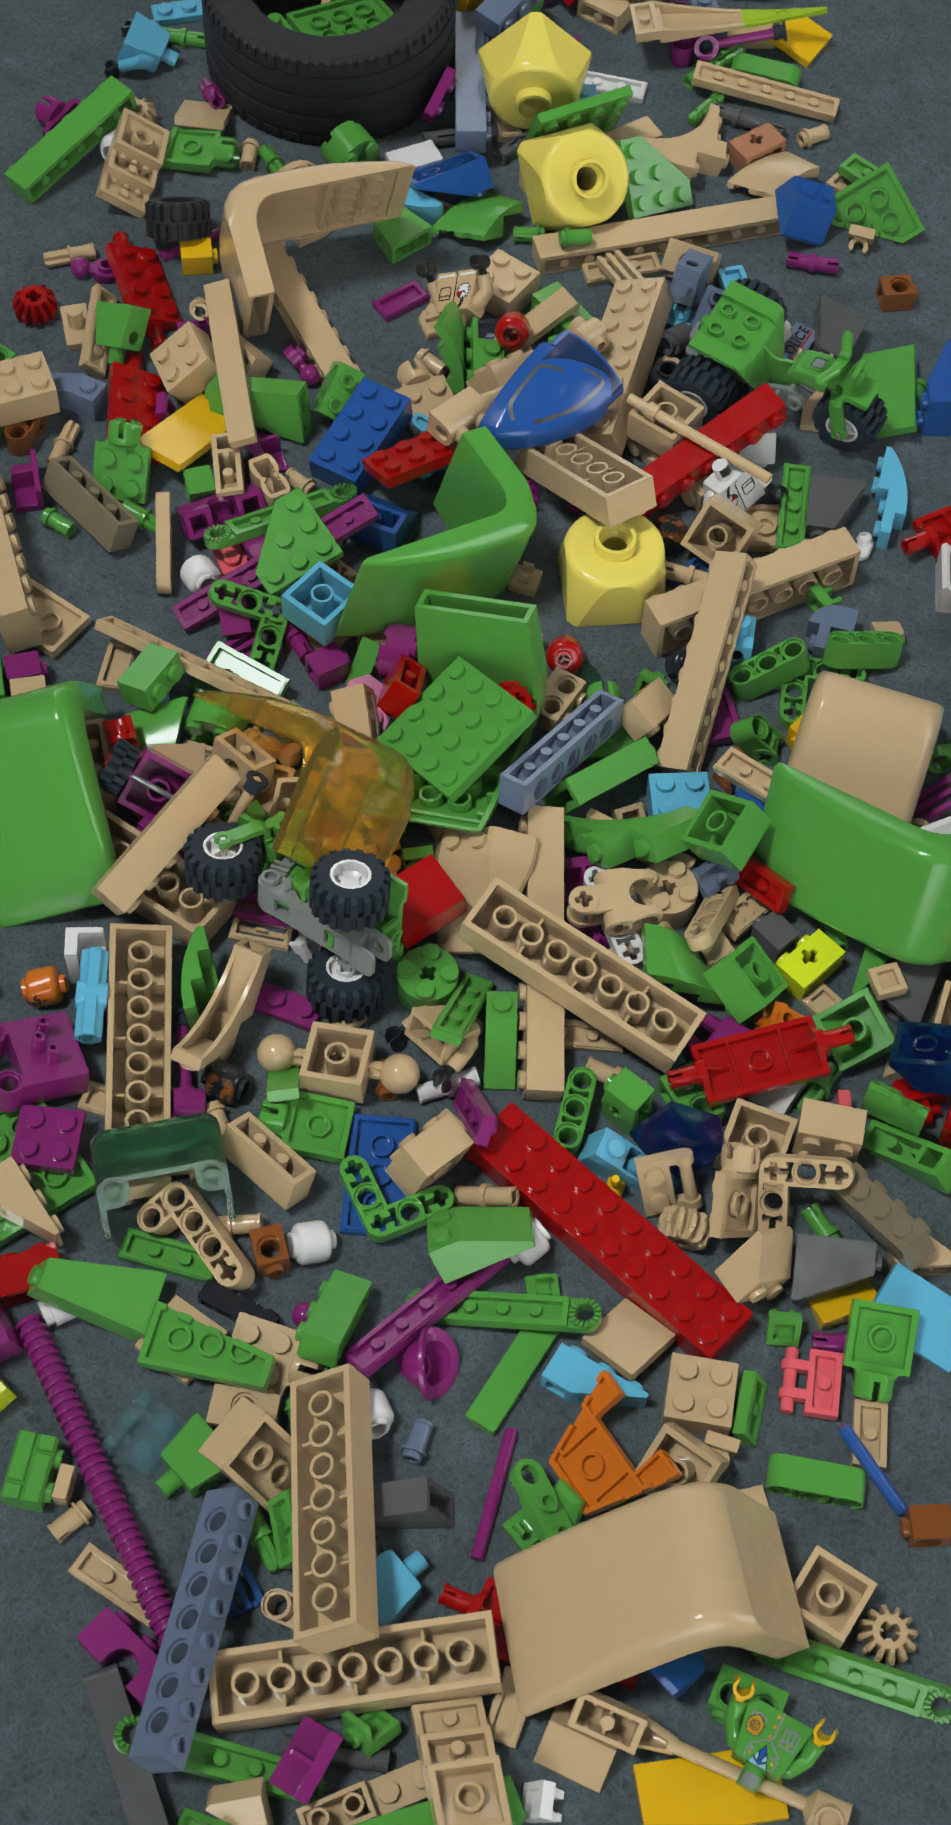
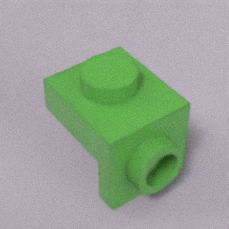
[341,1710,402,1757]

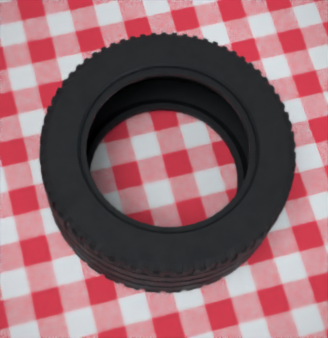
[201,0,456,146]

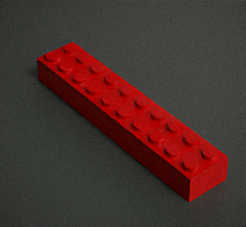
[467,1102,753,1360]

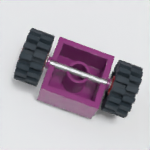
[97,738,221,828]

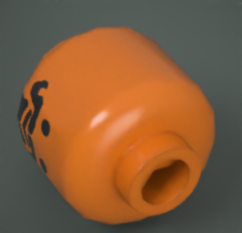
[21,965,69,1008]

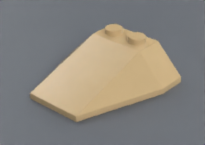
[433,826,540,955]

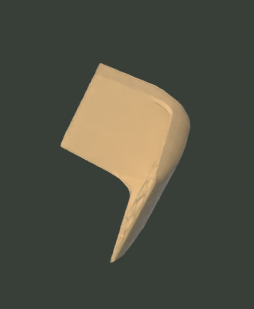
[219,161,415,338]
[787,671,944,824]
[493,1482,809,1716]

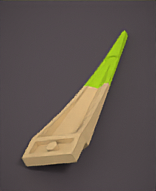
[629,1,828,43]

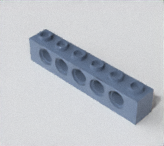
[498,689,624,815]

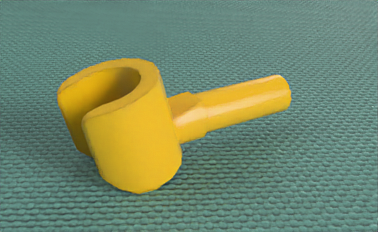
[606,1175,627,1197]

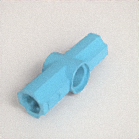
[74,947,109,1045]

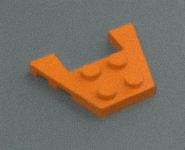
[548,1370,683,1516]

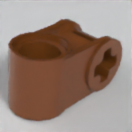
[4,416,47,457]

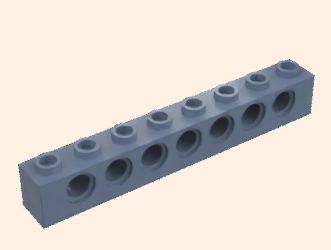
[128,1486,259,1773]

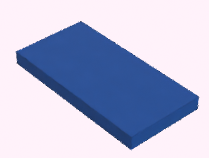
[340,1114,416,1240]

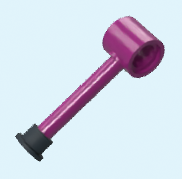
[693,21,787,61]
[170,1008,206,1121]

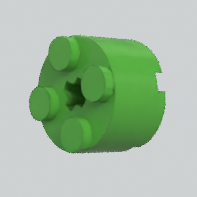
[321,121,379,164]
[184,690,251,745]
[397,943,459,1012]

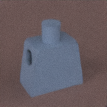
[670,249,714,307]

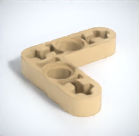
[757,1153,855,1231]

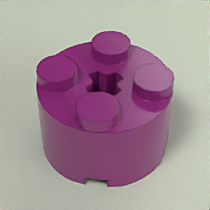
[377,623,418,678]

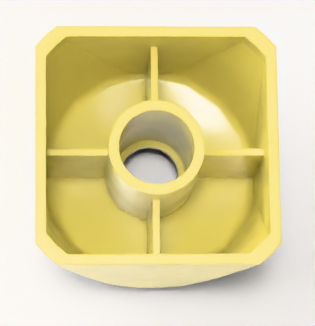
[478,12,591,129]
[517,123,629,231]
[557,514,665,627]

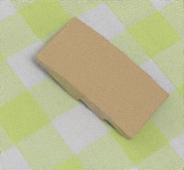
[95,108,170,218]
[410,1696,512,1825]

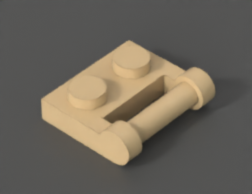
[634,1147,702,1217]

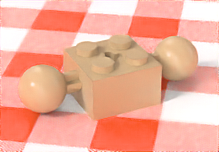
[257,1021,420,1104]

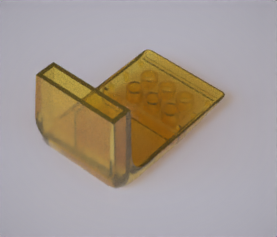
[192,690,415,867]

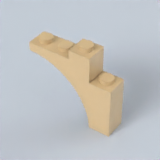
[641,103,729,181]
[170,937,273,1071]

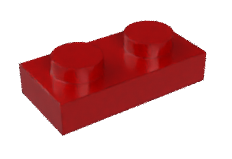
[736,856,796,914]

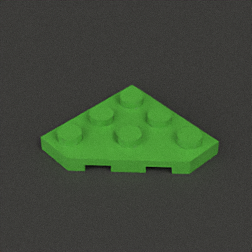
[614,136,693,220]
[831,161,926,243]
[256,487,344,596]

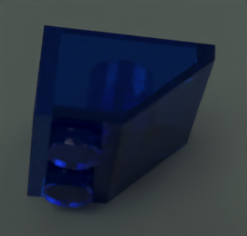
[888,1021,951,1095]
[630,1101,725,1179]

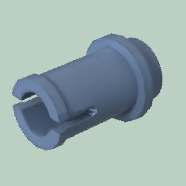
[400,1418,434,1465]

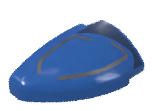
[478,330,624,450]

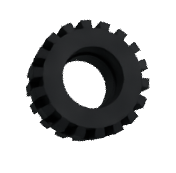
[145,196,211,241]

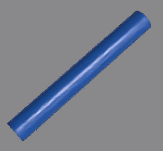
[837,1423,907,1515]

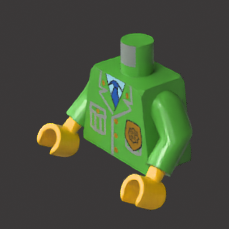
[724,1674,838,1794]

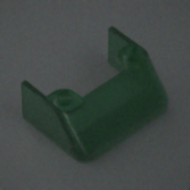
[90,1113,236,1242]

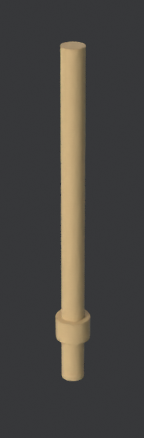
[626,393,773,484]

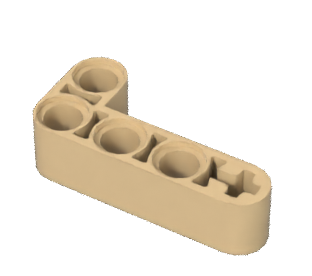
[137,1182,255,1291]

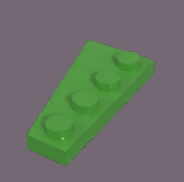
[137,1300,276,1392]

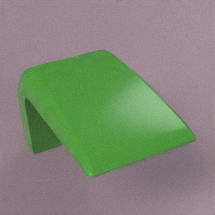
[335,426,537,637]
[355,589,547,833]
[0,681,117,928]
[753,762,951,965]

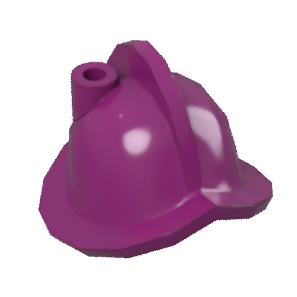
[397,1327,459,1401]

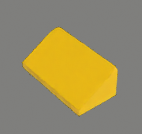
[808,1281,877,1331]

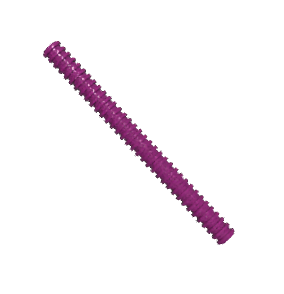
[15,1314,174,1649]

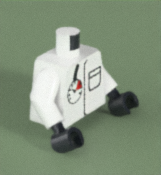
[702,458,788,511]

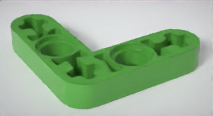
[208,579,288,670]
[778,657,866,729]
[340,1155,454,1243]

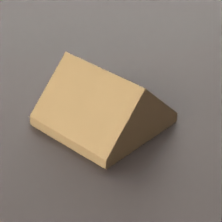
[533,1700,618,1793]

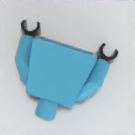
[104,12,179,78]

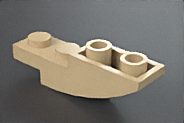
[296,1760,428,1825]

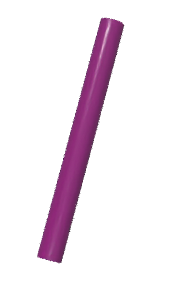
[470,1427,518,1562]

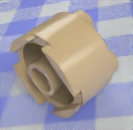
[635,860,698,929]

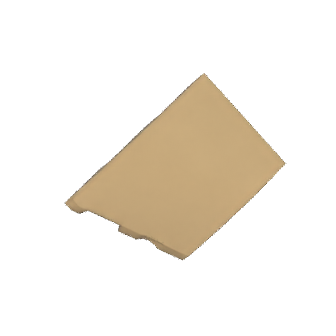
[727,151,820,197]

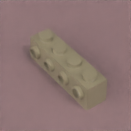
[41,455,139,553]
[820,1157,936,1271]

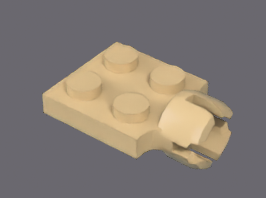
[394,358,454,437]
[709,1142,760,1238]
[231,1312,325,1397]

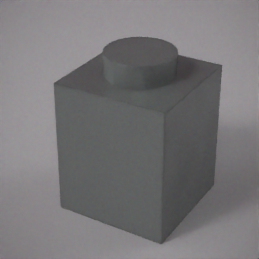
[750,911,800,963]

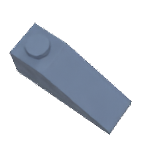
[50,372,108,422]

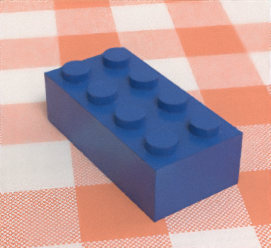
[308,377,413,496]

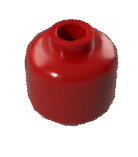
[495,311,531,350]
[546,635,584,674]

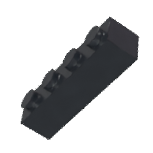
[197,1279,280,1324]

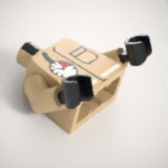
[416,254,493,332]
[385,1005,483,1093]

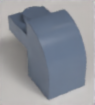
[805,605,859,659]

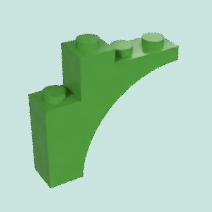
[564,806,698,869]

